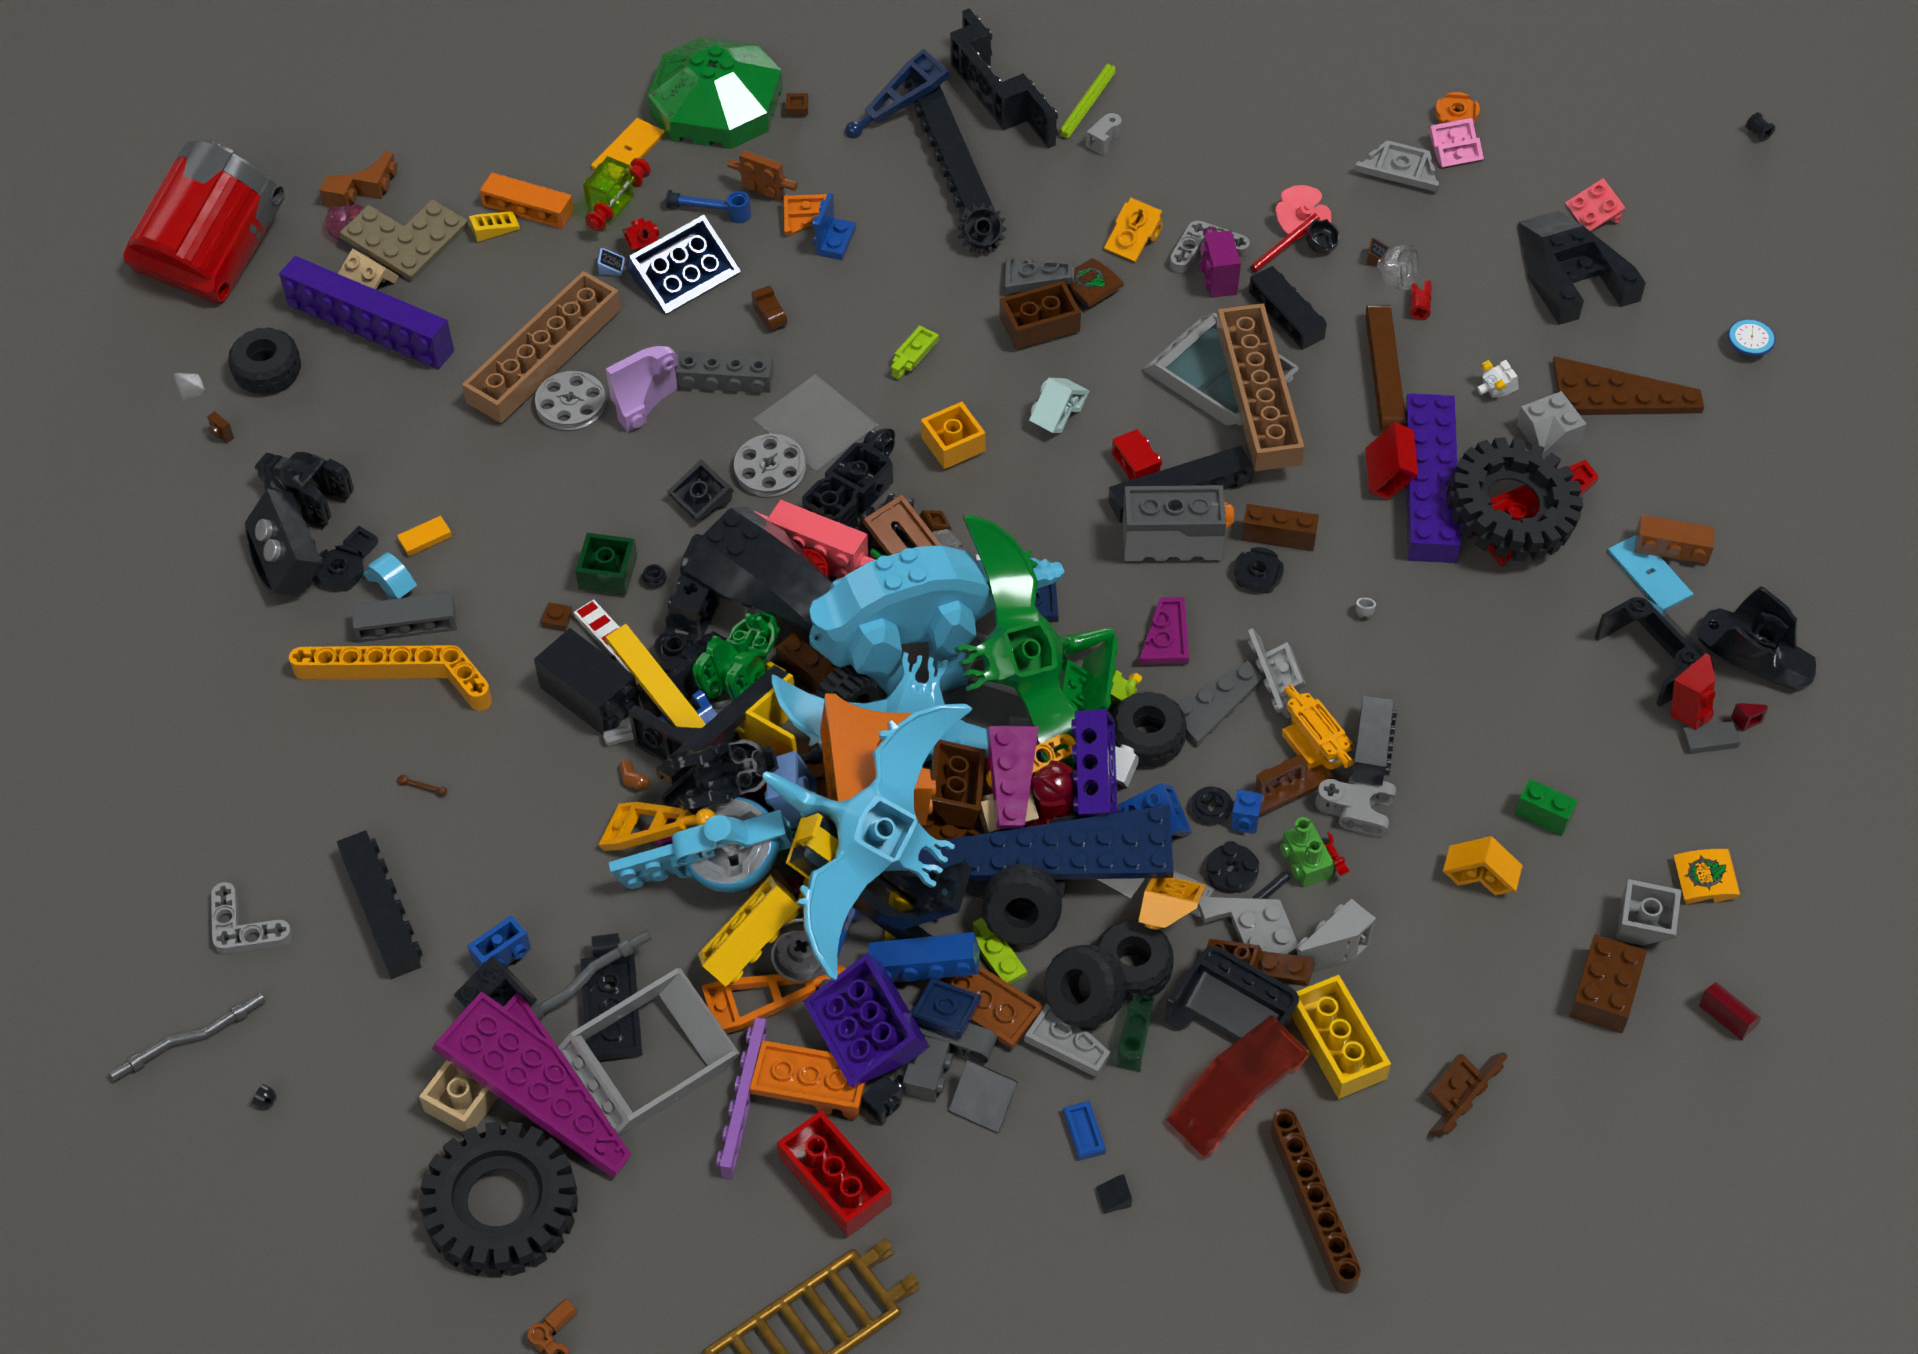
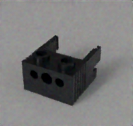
[454,956,538,1008]

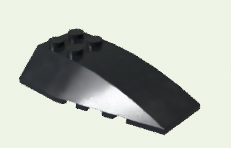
[683,507,833,631]

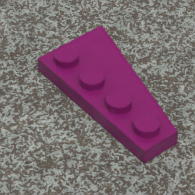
[986,726,1039,829]

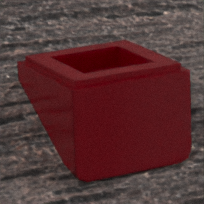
[1731,703,1768,731]

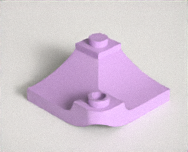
[606,346,679,432]

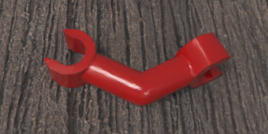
[1324,832,1350,876]

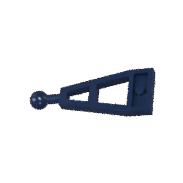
[845,49,951,138]

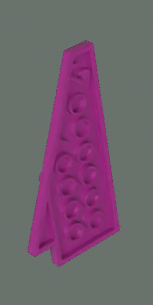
[432,991,631,1179]

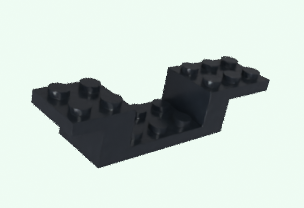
[950,8,1058,148]

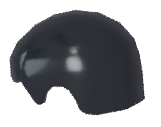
[1306,219,1340,253]

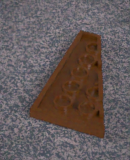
[1552,356,1704,415]

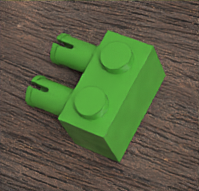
[1280,817,1335,888]

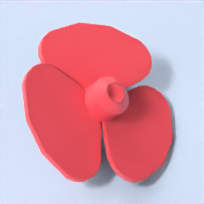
[1275,185,1331,240]

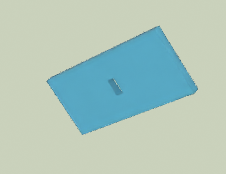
[1607,535,1693,611]

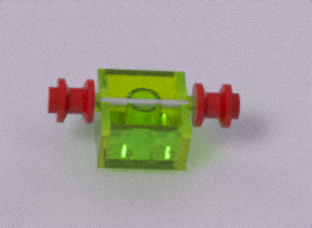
[583,156,651,231]

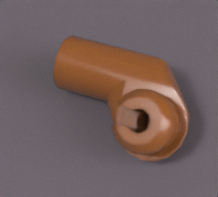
[620,760,650,790]

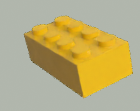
[698,875,800,987]
[1292,975,1391,1099]

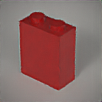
[1365,422,1418,500]

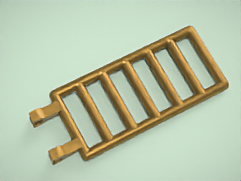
[703,1238,919,1354]

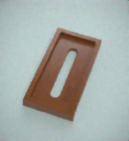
[862,495,942,556]

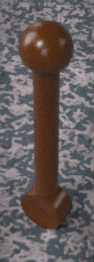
[398,775,447,796]

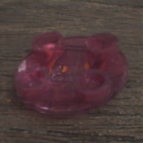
[325,204,364,241]

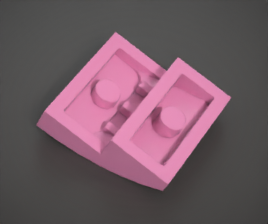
[1428,118,1484,168]

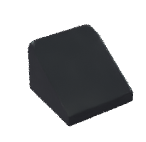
[1096,1174,1132,1214]

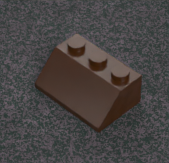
[931,739,986,829]

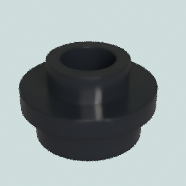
[642,564,667,588]

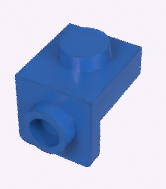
[1231,789,1263,833]

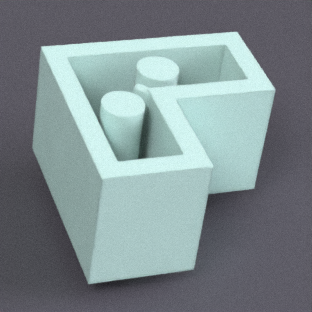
[1029,377,1090,433]

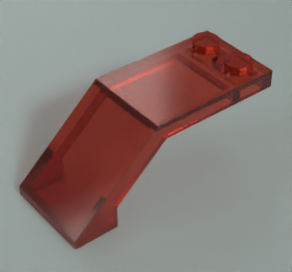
[1166,1015,1311,1158]

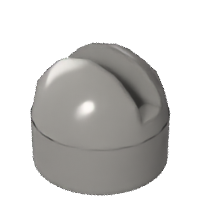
[1355,598,1376,619]

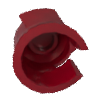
[1031,760,1077,817]

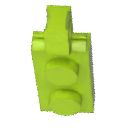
[891,325,939,380]
[973,918,1027,985]

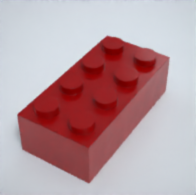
[777,1110,892,1237]

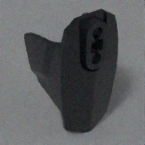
[1696,586,1816,690]

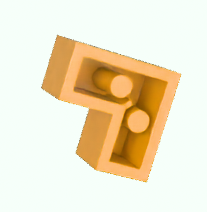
[1443,836,1523,896]

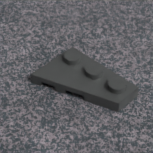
[1005,257,1074,294]

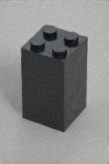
[534,628,640,735]

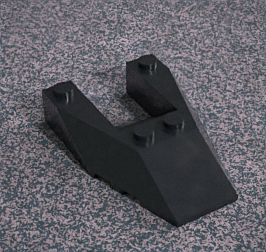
[1518,211,1646,325]

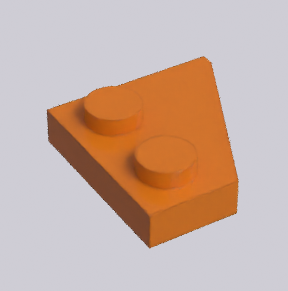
[784,194,827,237]

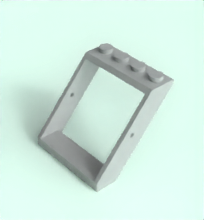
[558,967,740,1136]

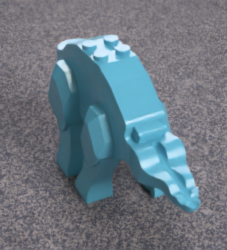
[809,546,1065,696]

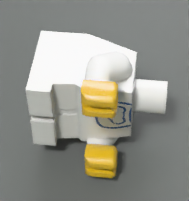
[1477,360,1519,398]

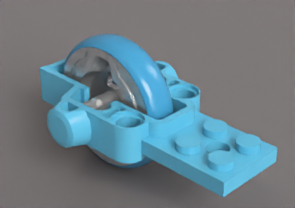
[609,797,794,893]

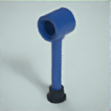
[666,190,751,223]

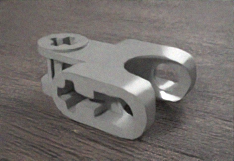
[1315,776,1397,837]

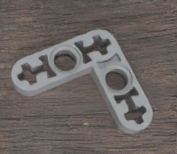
[1170,221,1250,273]
[211,882,293,955]

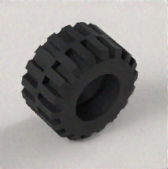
[815,664,878,703]

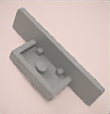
[1248,628,1307,719]

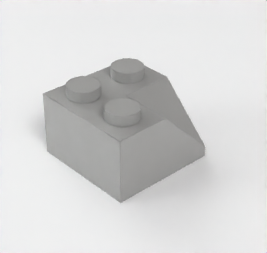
[1517,391,1587,457]
[1616,879,1682,946]

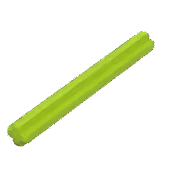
[1059,64,1116,139]

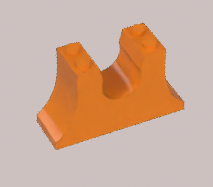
[820,693,936,825]

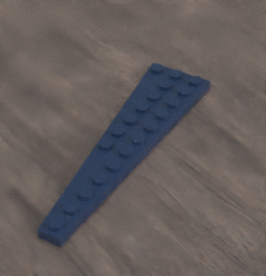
[871,805,1174,882]

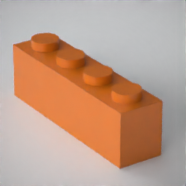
[480,172,574,229]

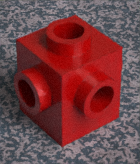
[622,217,659,251]

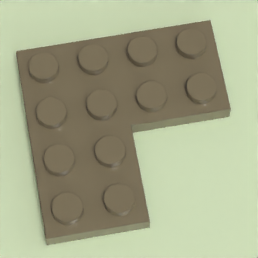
[340,199,468,282]

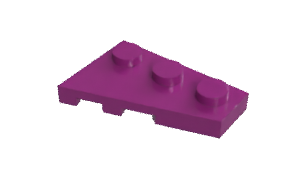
[1139,597,1189,665]

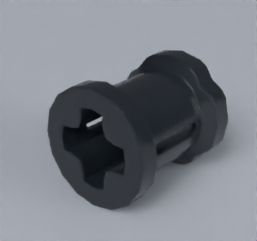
[1745,112,1776,141]

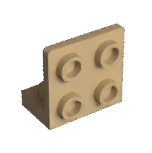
[338,248,399,290]

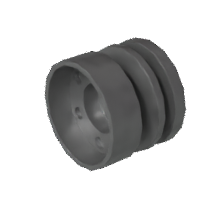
[771,911,823,982]

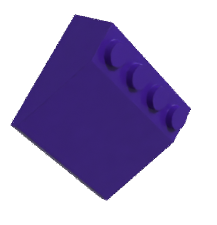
[803,953,930,1088]

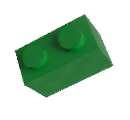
[1515,779,1578,836]

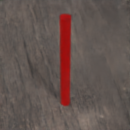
[1250,213,1320,273]

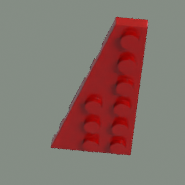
[1477,459,1599,568]

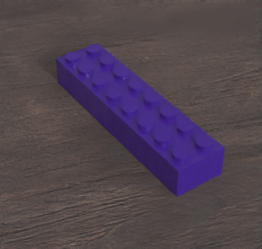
[279,256,454,369]
[1405,393,1461,563]

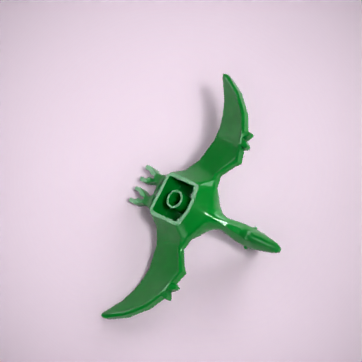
[954,514,1115,777]

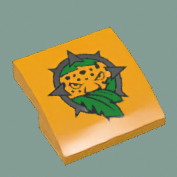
[1674,849,1741,905]

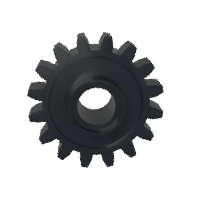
[956,203,1007,254]

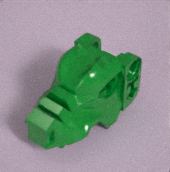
[693,612,780,701]

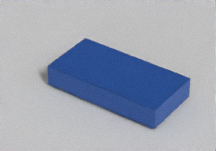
[1063,1101,1106,1161]

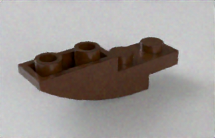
[1206,939,1316,987]

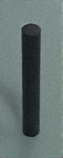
[1228,871,1290,926]

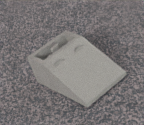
[1296,898,1376,972]

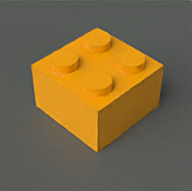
[921,401,986,469]

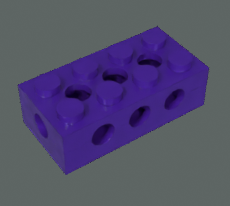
[1071,709,1118,818]

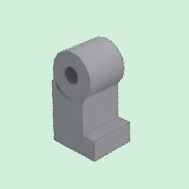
[1086,113,1122,156]

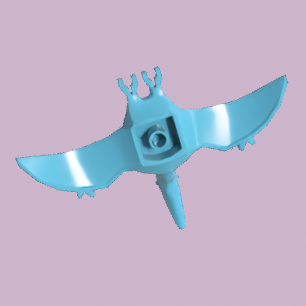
[771,652,1041,781]
[762,704,972,981]

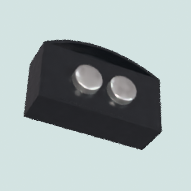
[245,489,323,597]

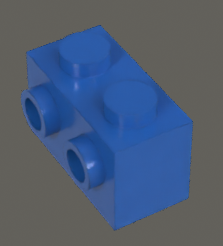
[467,915,531,969]

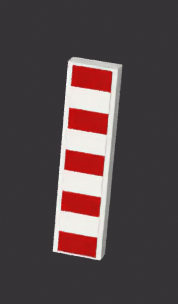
[574,599,631,673]

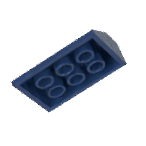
[625,215,741,315]

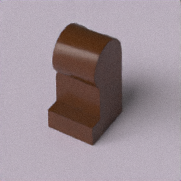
[751,285,788,331]

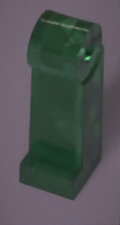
[1116,995,1155,1072]

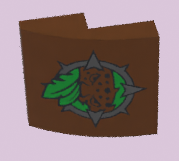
[1067,258,1124,307]

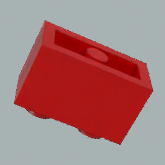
[1112,429,1162,480]

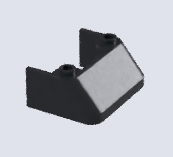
[1595,597,1714,707]

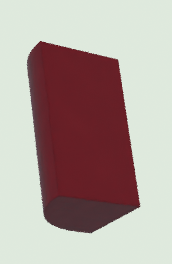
[1699,982,1761,1040]

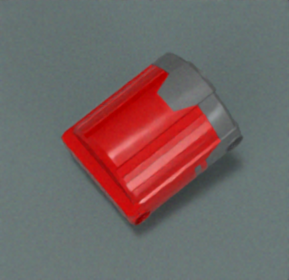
[123,139,285,304]

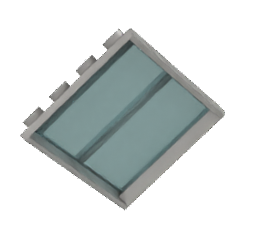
[1143,313,1299,426]

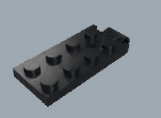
[580,933,643,1061]

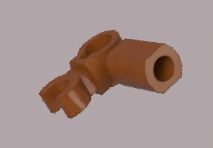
[527,1299,578,1354]

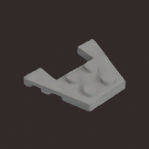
[1198,897,1298,955]

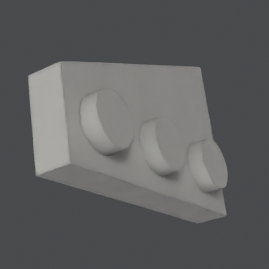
[1024,1003,1110,1078]

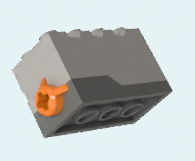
[1122,485,1234,561]

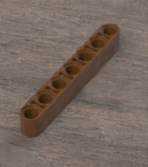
[1366,305,1406,432]
[1270,1108,1361,1294]

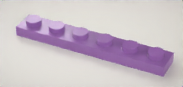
[716,1017,768,1180]

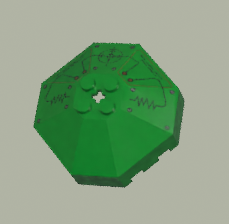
[647,37,783,149]

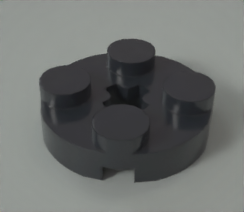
[315,545,364,592]
[1234,547,1284,594]
[1206,841,1259,894]

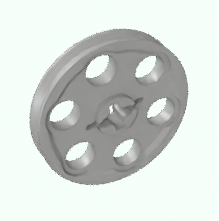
[535,371,606,431]
[734,434,806,497]

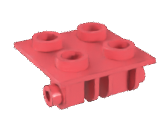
[1565,178,1626,231]

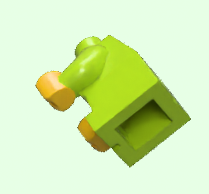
[1110,670,1142,706]

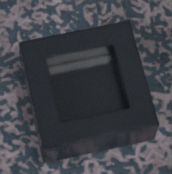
[343,526,379,558]

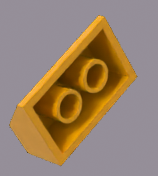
[1138,877,1206,930]

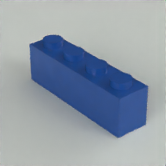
[868,932,980,983]

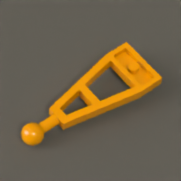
[598,802,715,851]

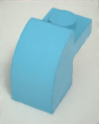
[363,552,417,599]

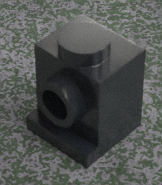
[862,1075,906,1126]

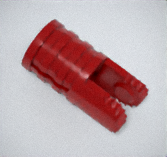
[1410,280,1432,320]

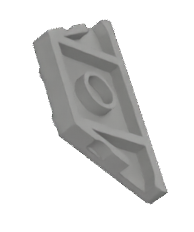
[1355,140,1439,192]

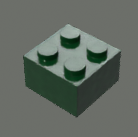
[575,533,637,595]

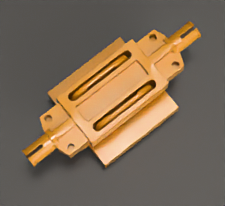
[1282,684,1354,770]

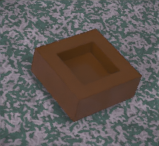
[786,93,808,115]
[207,411,234,443]
[541,602,573,632]

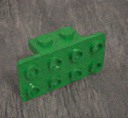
[1060,635,1118,711]

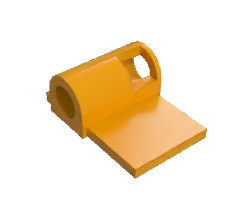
[1104,197,1163,263]

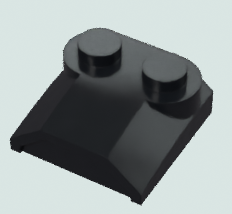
[667,459,734,522]

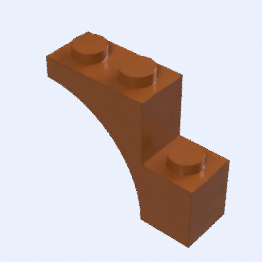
[319,151,398,210]

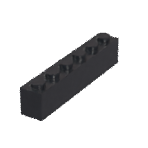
[1108,446,1253,523]
[336,830,423,979]

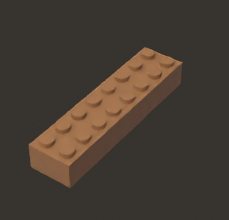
[462,271,621,423]
[1216,303,1304,471]

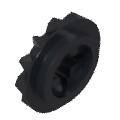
[1191,786,1233,824]

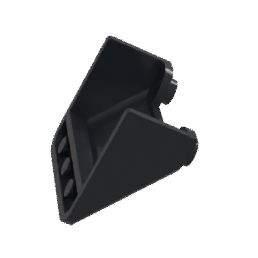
[1164,946,1299,1076]

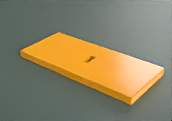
[591,118,666,181]

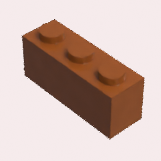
[1634,515,1715,565]

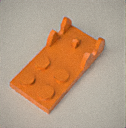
[750,1040,866,1120]

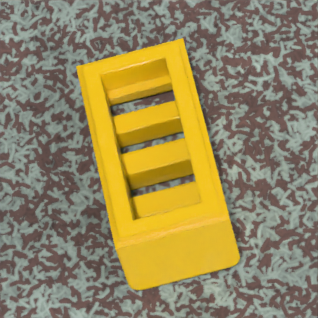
[469,211,520,242]

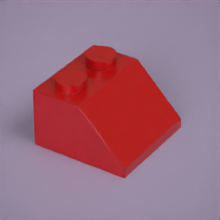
[1671,654,1716,730]

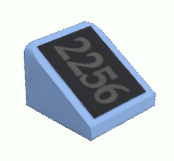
[598,248,625,276]

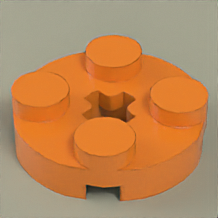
[1435,92,1480,124]

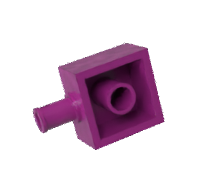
[1199,226,1241,298]

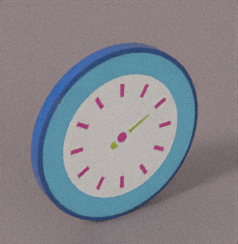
[1728,319,1775,356]

